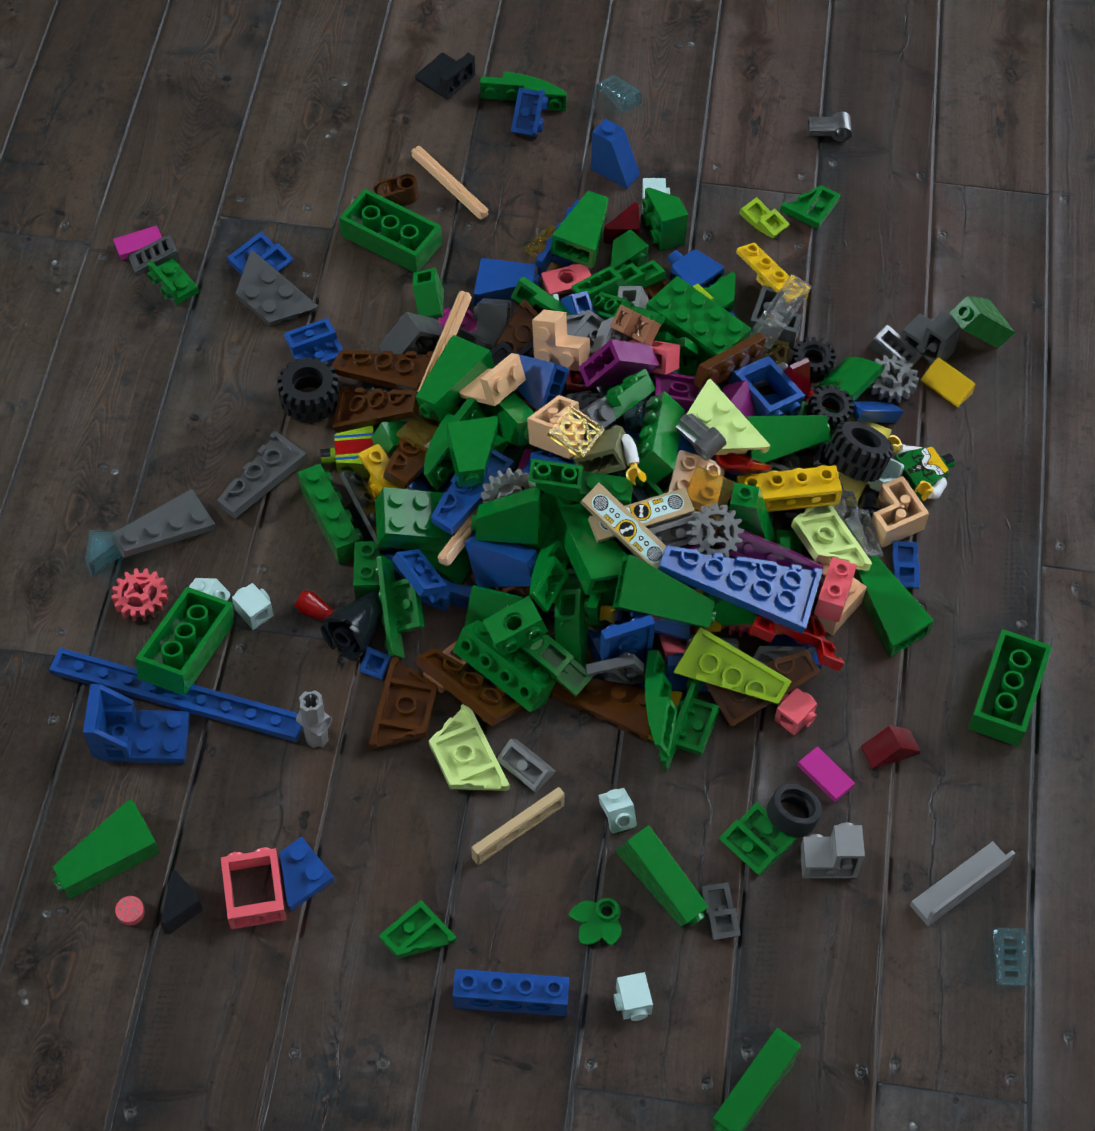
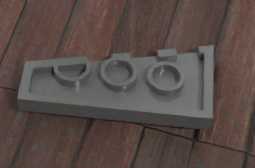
[217,430,308,519]

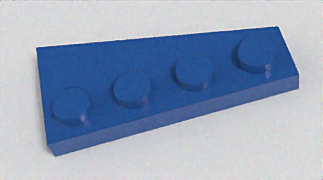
[431,449,515,535]

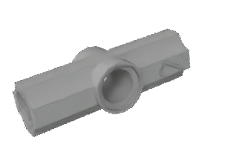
[296,690,332,748]

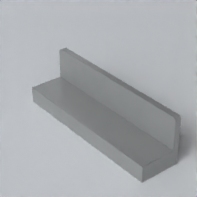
[910,841,1016,926]

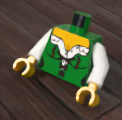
[887,435,955,501]

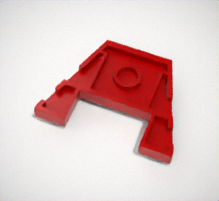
[749,610,844,671]

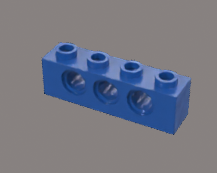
[453,969,569,1016]

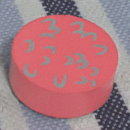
[115,896,145,926]

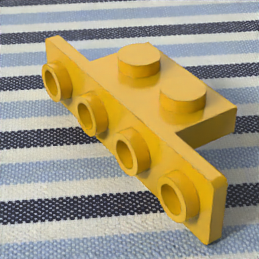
[736,243,808,306]
[358,444,411,500]

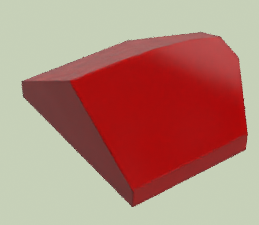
[714,453,771,476]

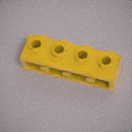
[736,465,842,512]

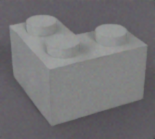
[800,822,865,878]

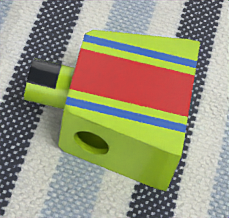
[320,426,374,478]

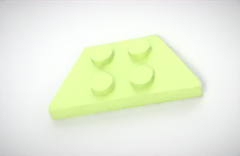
[687,379,770,455]
[791,505,872,571]
[429,704,510,791]

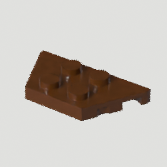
[368,656,438,749]

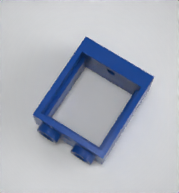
[728,356,805,416]

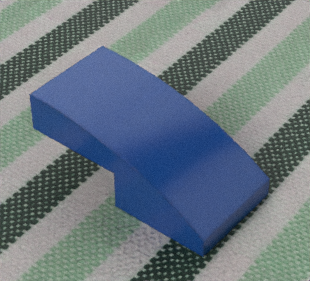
[892,541,920,589]

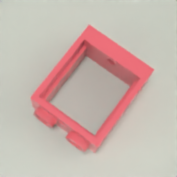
[221,847,286,929]

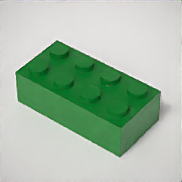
[339,189,442,272]
[646,276,751,363]
[375,487,468,554]
[135,587,234,696]
[968,629,1052,747]

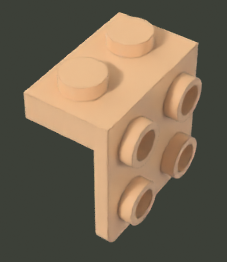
[459,353,526,406]
[664,450,725,513]

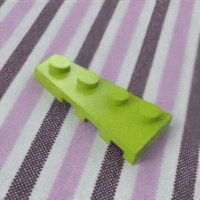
[673,627,792,704]

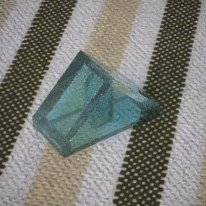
[85,530,122,577]

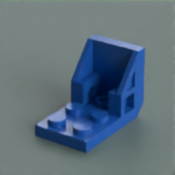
[587,612,655,678]
[83,684,191,764]

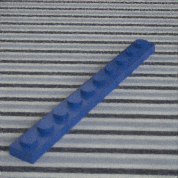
[49,648,303,743]

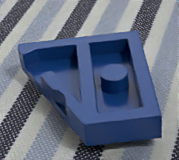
[279,837,334,911]

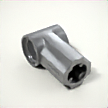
[807,111,852,142]
[676,413,727,461]

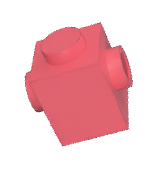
[774,687,817,736]

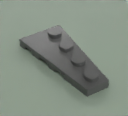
[112,489,215,558]

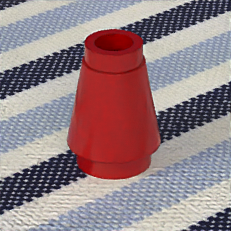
[295,590,334,621]

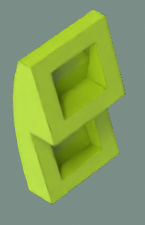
[739,197,790,238]

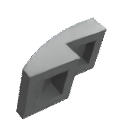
[700,882,741,941]

